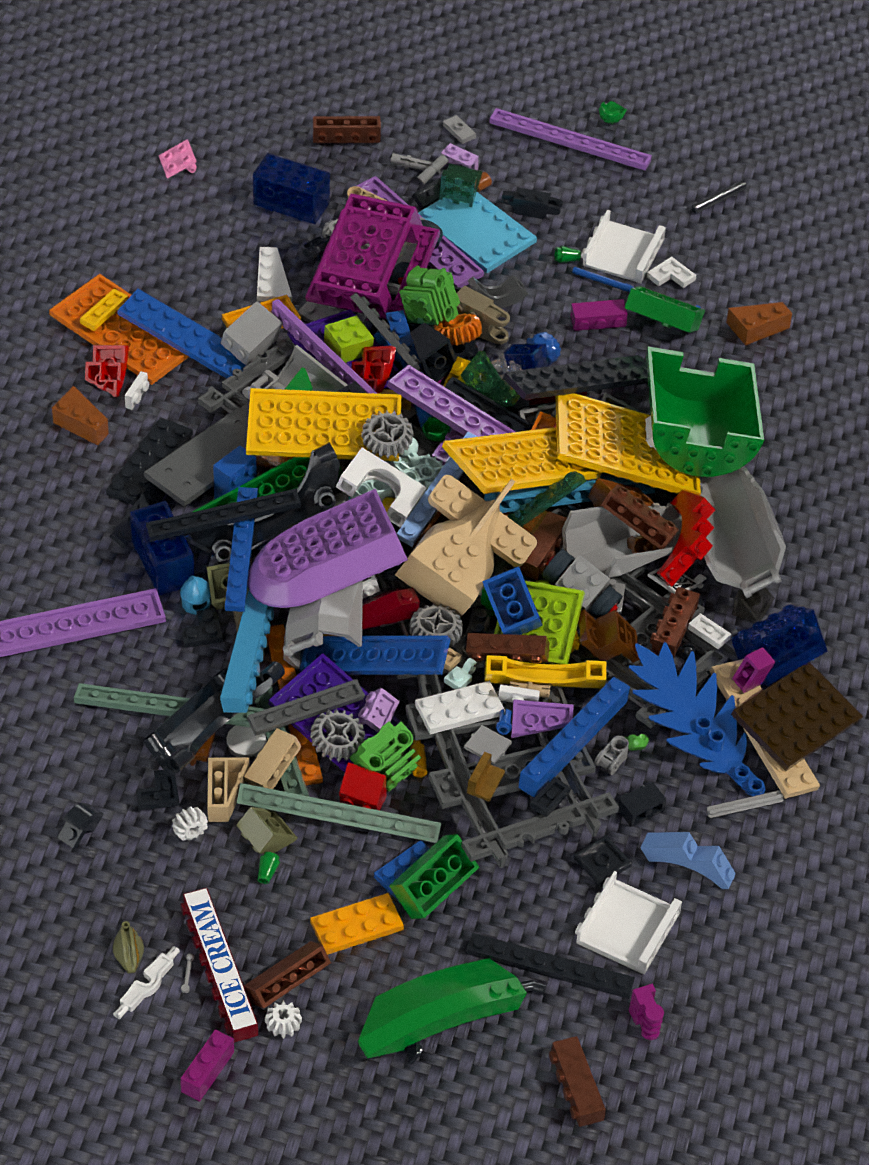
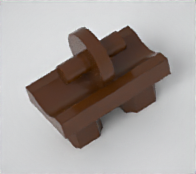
[627,535,659,554]

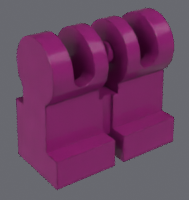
[629,983,664,1040]

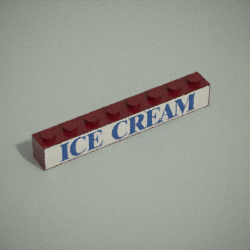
[180,887,258,1043]

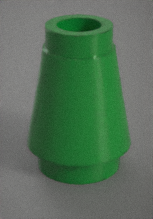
[554,246,581,263]
[257,852,280,884]

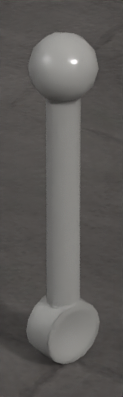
[181,953,194,993]

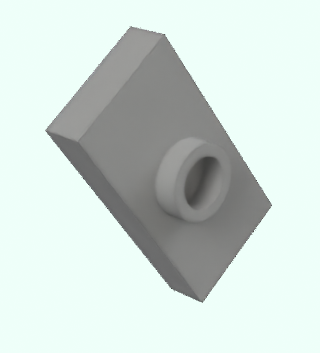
[443,115,476,144]

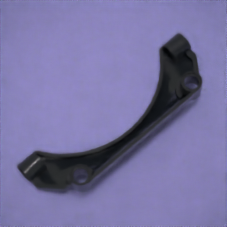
[183,442,340,563]
[142,661,285,776]

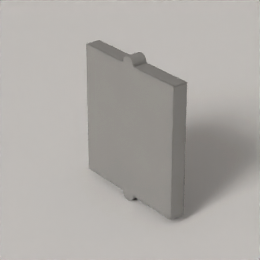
[464,725,512,765]

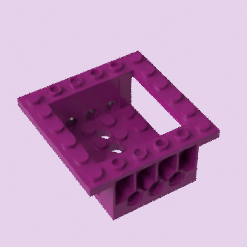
[305,193,440,319]

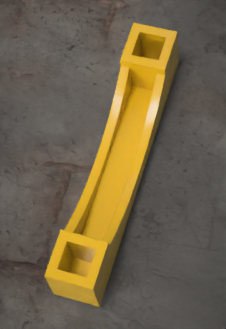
[484,655,606,689]

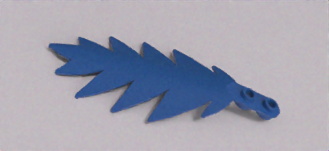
[629,642,765,796]

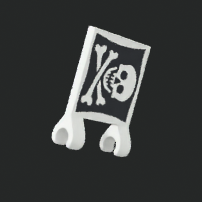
[648,568,706,594]

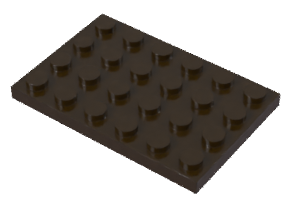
[731,661,863,771]

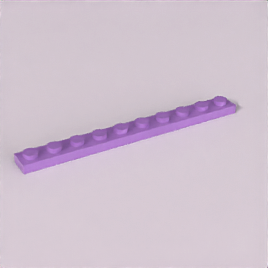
[490,108,652,171]
[271,299,378,394]

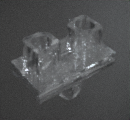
[490,353,522,389]

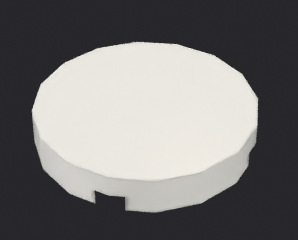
[226,725,266,759]

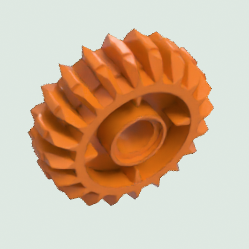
[434,313,482,346]

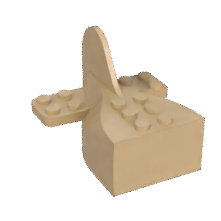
[395,475,537,618]

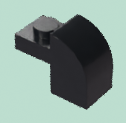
[57,803,104,849]

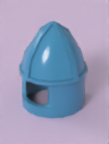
[180,576,211,615]

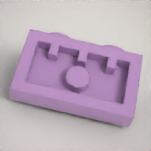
[442,143,479,175]
[358,688,399,732]

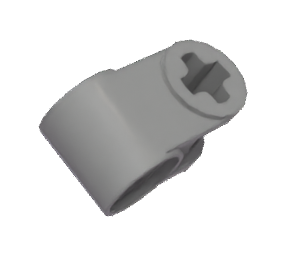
[594,736,629,775]

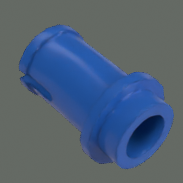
[496,709,512,735]

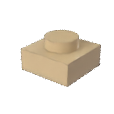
[444,648,462,672]

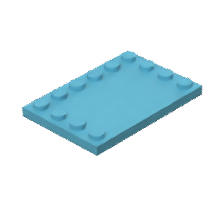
[418,184,537,273]

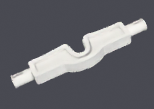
[114,946,180,1019]

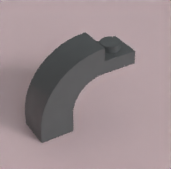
[467,275,528,308]

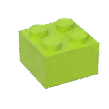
[324,315,374,363]

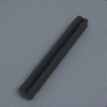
[691,180,747,214]

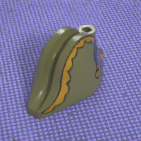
[112,921,144,974]

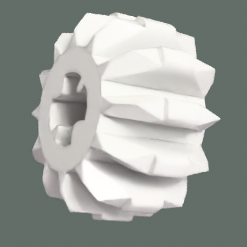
[172,806,208,841]
[265,1000,302,1039]

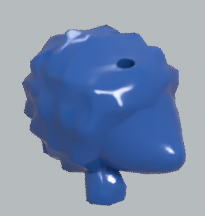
[526,332,561,367]

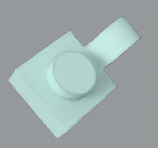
[444,658,477,690]

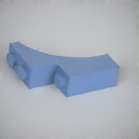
[641,832,736,889]

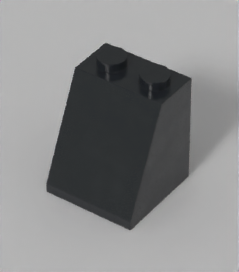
[410,323,457,382]

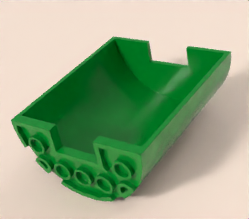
[646,347,764,477]

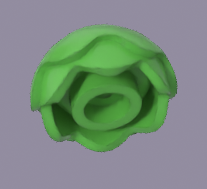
[625,734,649,751]

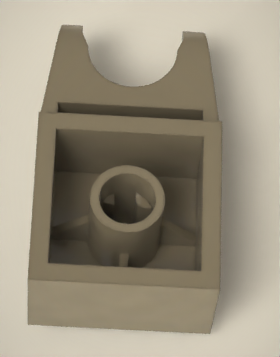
[457,285,510,344]

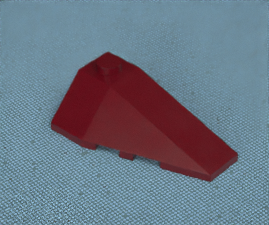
[362,587,420,629]

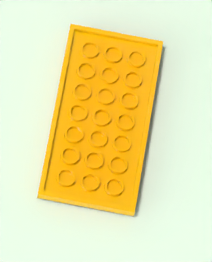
[246,388,401,461]
[442,427,602,494]

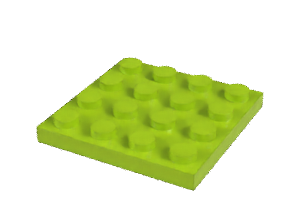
[494,581,585,664]

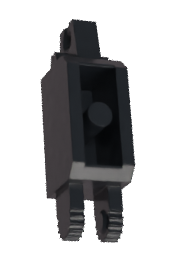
[501,187,563,219]

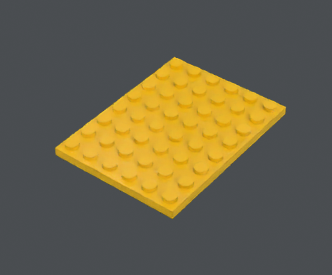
[555,393,701,496]

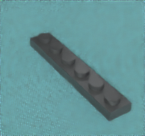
[351,293,422,372]
[247,679,365,736]

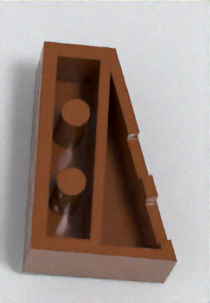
[726,302,792,345]
[52,386,109,445]

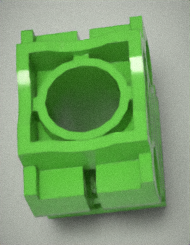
[399,266,460,325]
[349,721,421,792]

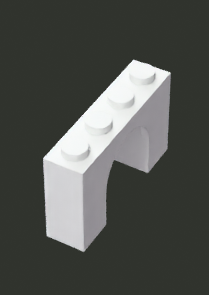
[336,447,427,528]

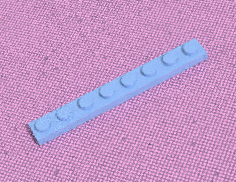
[397,432,478,547]

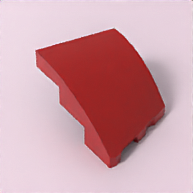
[85,345,129,397]
[351,346,396,394]

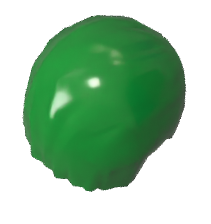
[599,101,627,124]
[422,417,451,442]

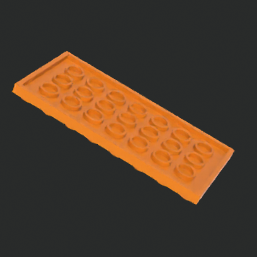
[49,274,189,385]

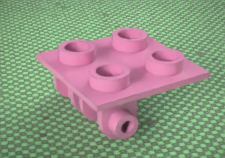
[159,139,197,178]

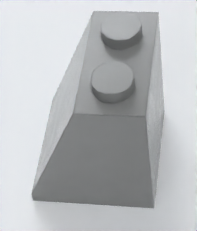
[221,301,283,365]

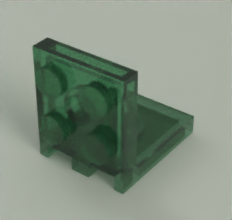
[439,163,483,207]
[460,351,521,407]

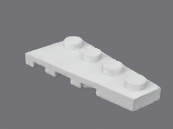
[257,247,292,302]

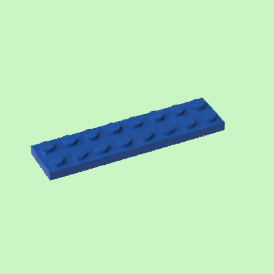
[117,289,247,379]
[299,635,451,675]

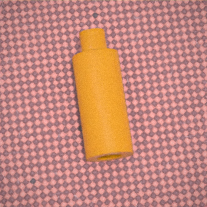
[410,740,427,777]

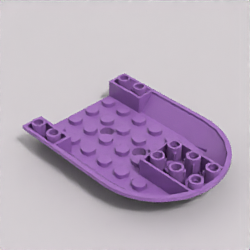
[248,488,408,608]

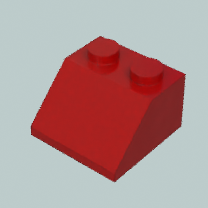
[339,762,387,810]

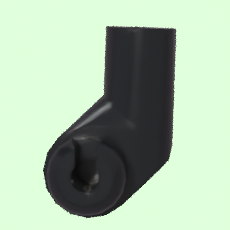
[520,980,547,995]

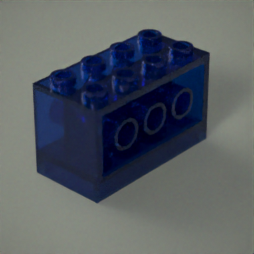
[253,153,330,225]
[130,501,194,596]
[731,604,828,686]

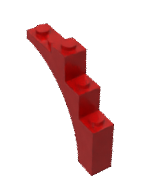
[657,490,715,587]

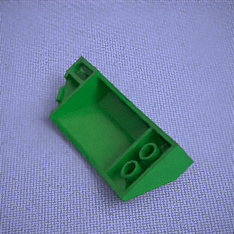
[357,958,527,1059]

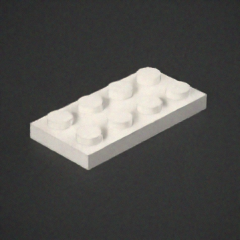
[415,681,505,734]

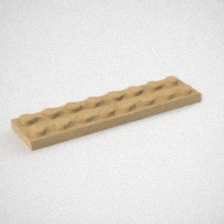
[710,659,820,799]

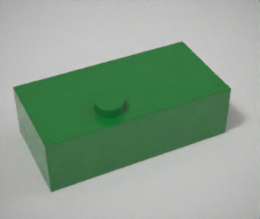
[625,286,705,333]
[389,834,480,919]

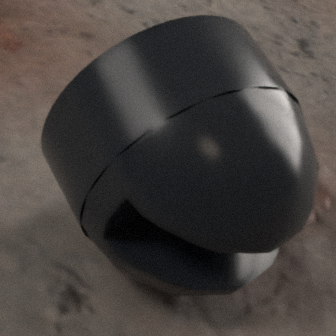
[679,643,695,660]

